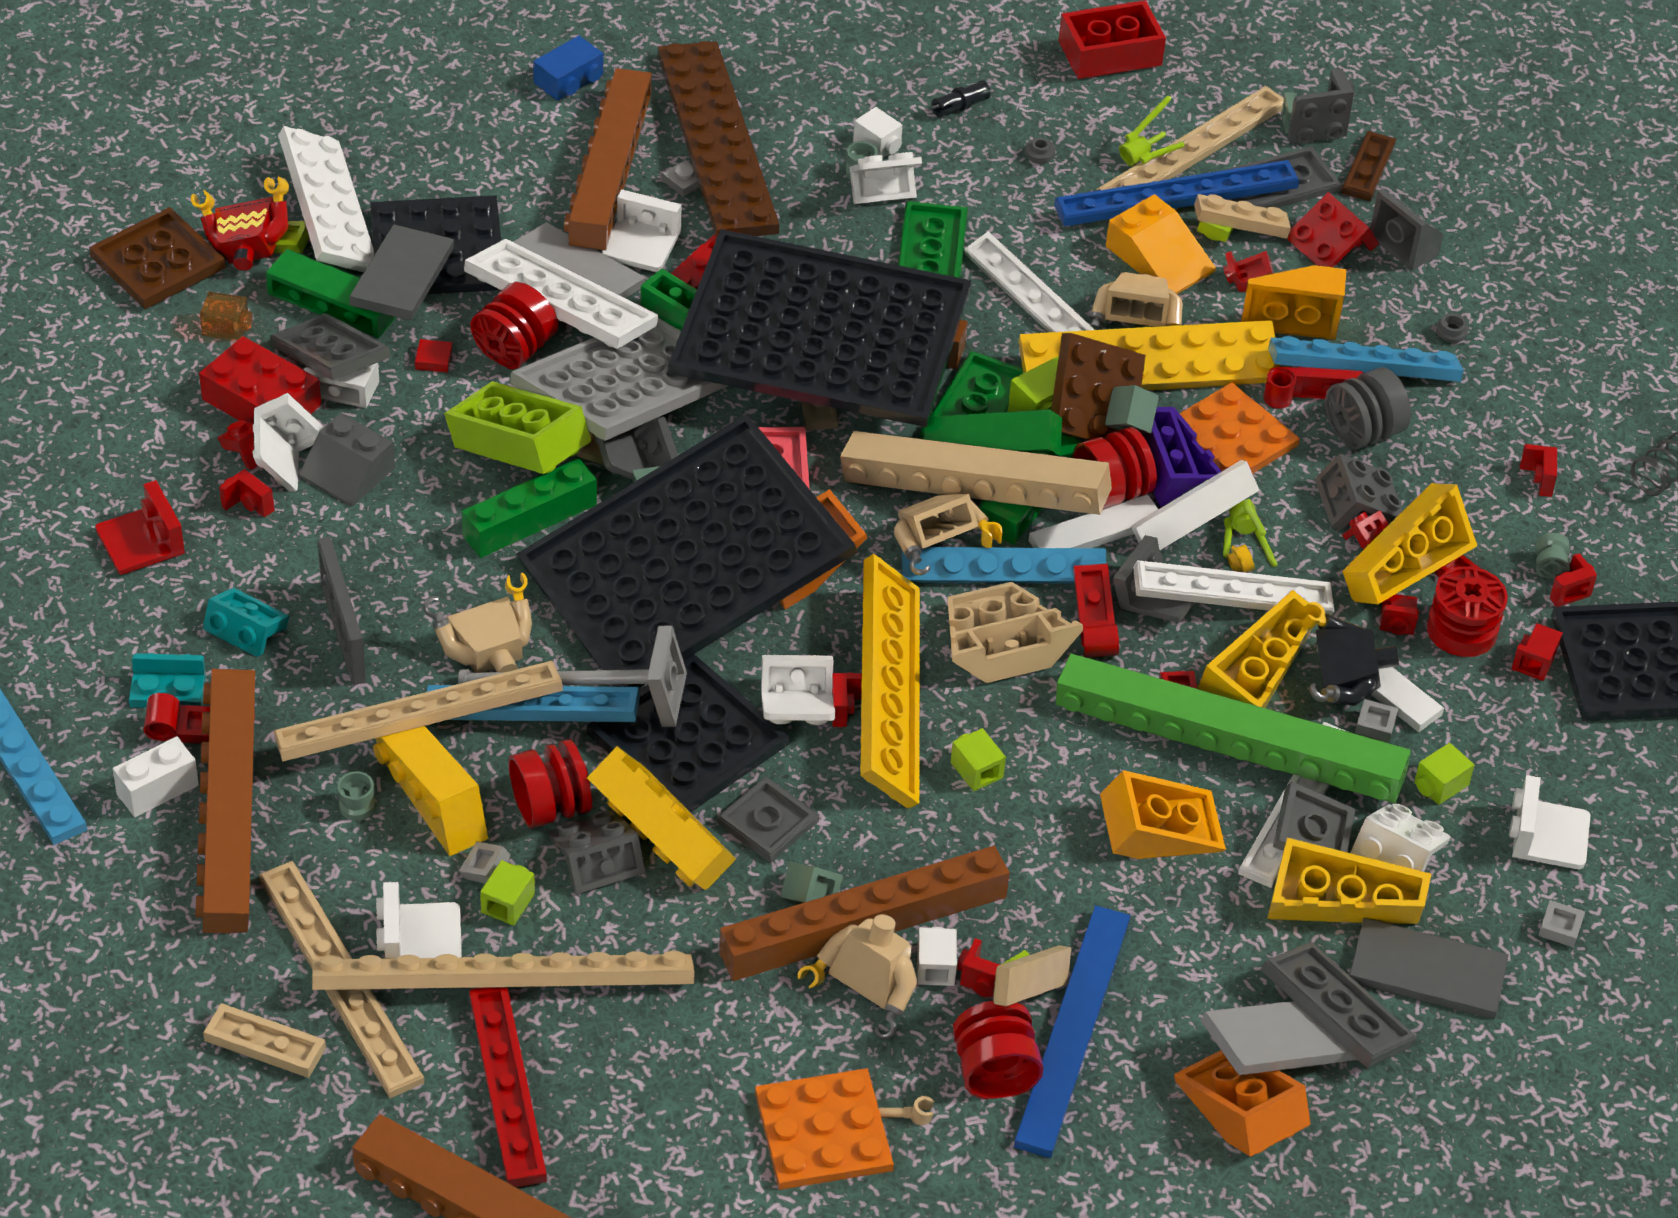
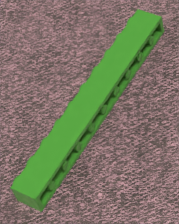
[1056,654,1411,804]

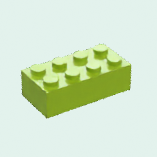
[444,381,591,474]

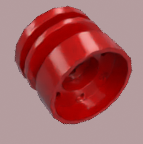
[470,281,558,370]
[1073,427,1157,510]
[1426,566,1508,657]
[508,739,592,829]
[953,1001,1043,1099]

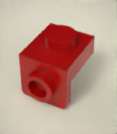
[1223,251,1274,292]
[217,420,258,470]
[957,938,1000,997]

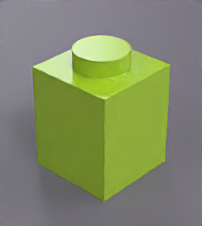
[950,728,1006,792]
[1414,742,1475,805]
[480,860,535,926]

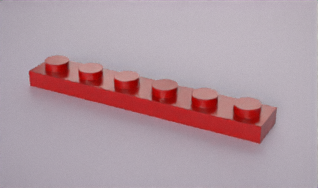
[469,987,547,1187]

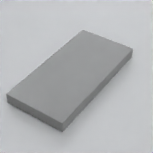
[514,222,646,298]
[1201,1001,1358,1075]

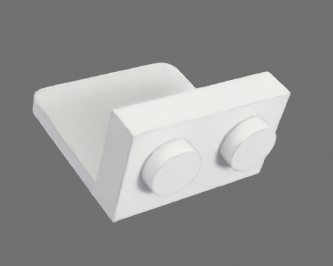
[850,152,922,204]
[602,189,682,272]
[253,393,324,492]
[761,655,835,725]
[1509,775,1590,869]
[1350,804,1451,872]
[376,882,461,958]

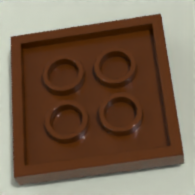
[89,207,226,309]
[1051,333,1146,441]

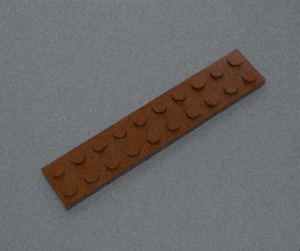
[658,41,780,239]

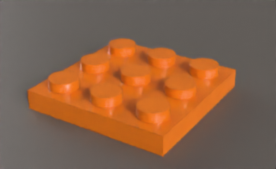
[1179,382,1300,474]
[755,1068,894,1190]

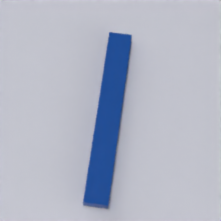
[1054,160,1299,226]
[1014,905,1131,1158]

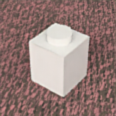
[853,107,902,158]
[917,927,957,986]

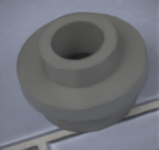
[1025,138,1056,164]
[1436,313,1468,343]

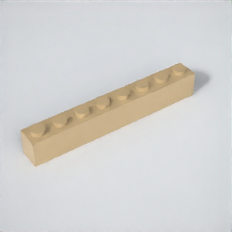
[840,431,1112,515]

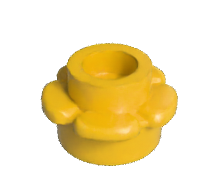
[1227,544,1255,573]

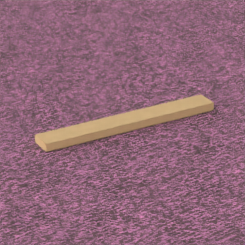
[1096,86,1284,191]
[273,661,563,762]
[259,861,424,1099]

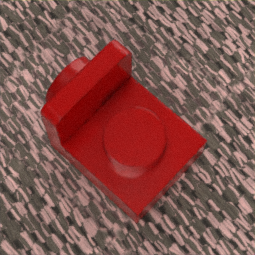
[1519,444,1557,497]
[219,468,275,518]
[1342,510,1389,550]
[1550,553,1597,607]
[1379,594,1419,635]
[832,672,862,727]

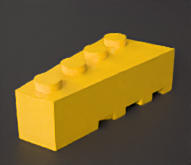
[1342,483,1477,604]
[1198,590,1312,708]
[373,726,488,856]
[587,746,736,890]
[1267,838,1431,924]

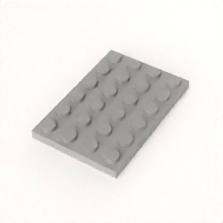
[510,318,728,441]

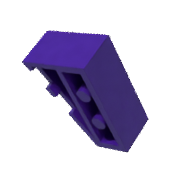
[1142,407,1222,506]

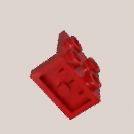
[1287,192,1379,268]
[95,480,185,575]

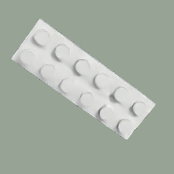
[278,126,374,272]
[464,239,658,349]

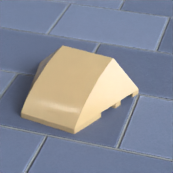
[947,582,1083,683]

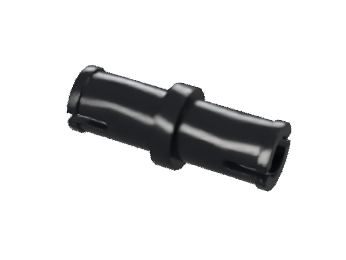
[931,80,991,118]

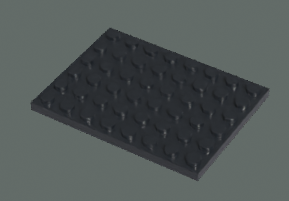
[668,229,972,427]
[517,414,858,688]

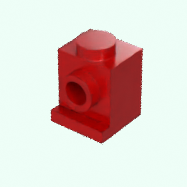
[1511,623,1563,681]

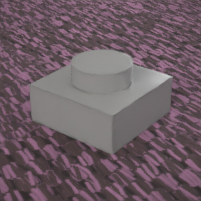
[662,160,700,197]
[1355,699,1399,743]
[459,842,511,884]
[1538,900,1585,948]

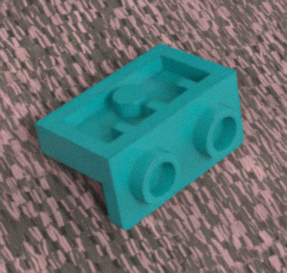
[203,588,290,657]
[129,653,206,708]

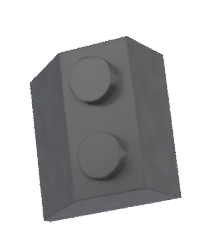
[1370,189,1444,270]
[299,413,395,507]

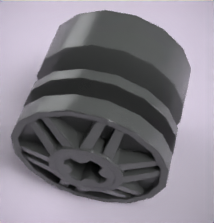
[1325,367,1411,450]

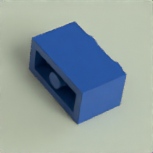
[533,35,603,101]

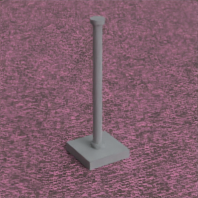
[458,626,687,727]

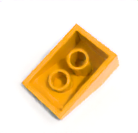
[1106,194,1216,294]
[1241,265,1346,340]
[1100,770,1226,859]

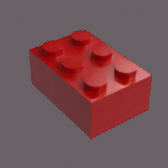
[1058,0,1166,79]
[199,336,322,423]

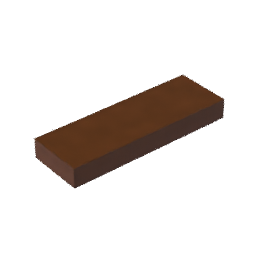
[1341,131,1396,202]

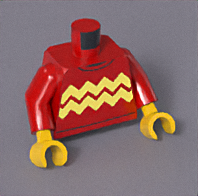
[191,176,289,271]

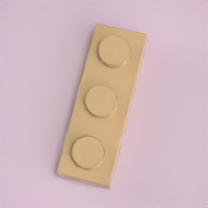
[1194,194,1291,239]
[203,1003,326,1078]

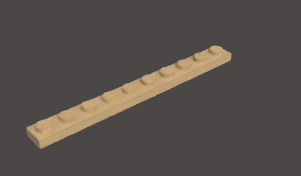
[312,951,694,990]

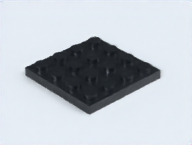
[370,195,501,294]
[1551,601,1678,721]
[587,654,789,813]

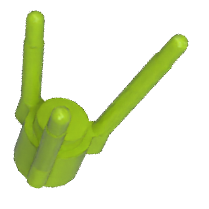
[1119,95,1185,166]
[1223,499,1277,567]

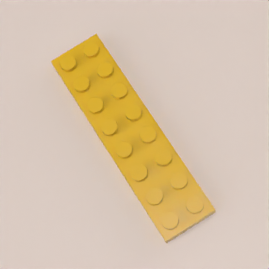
[1018,320,1281,390]
[860,554,920,808]

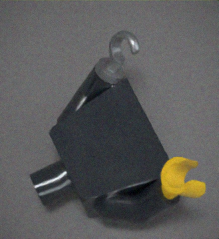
[1302,602,1399,706]

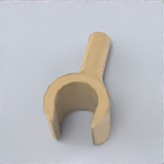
[879,1096,934,1125]

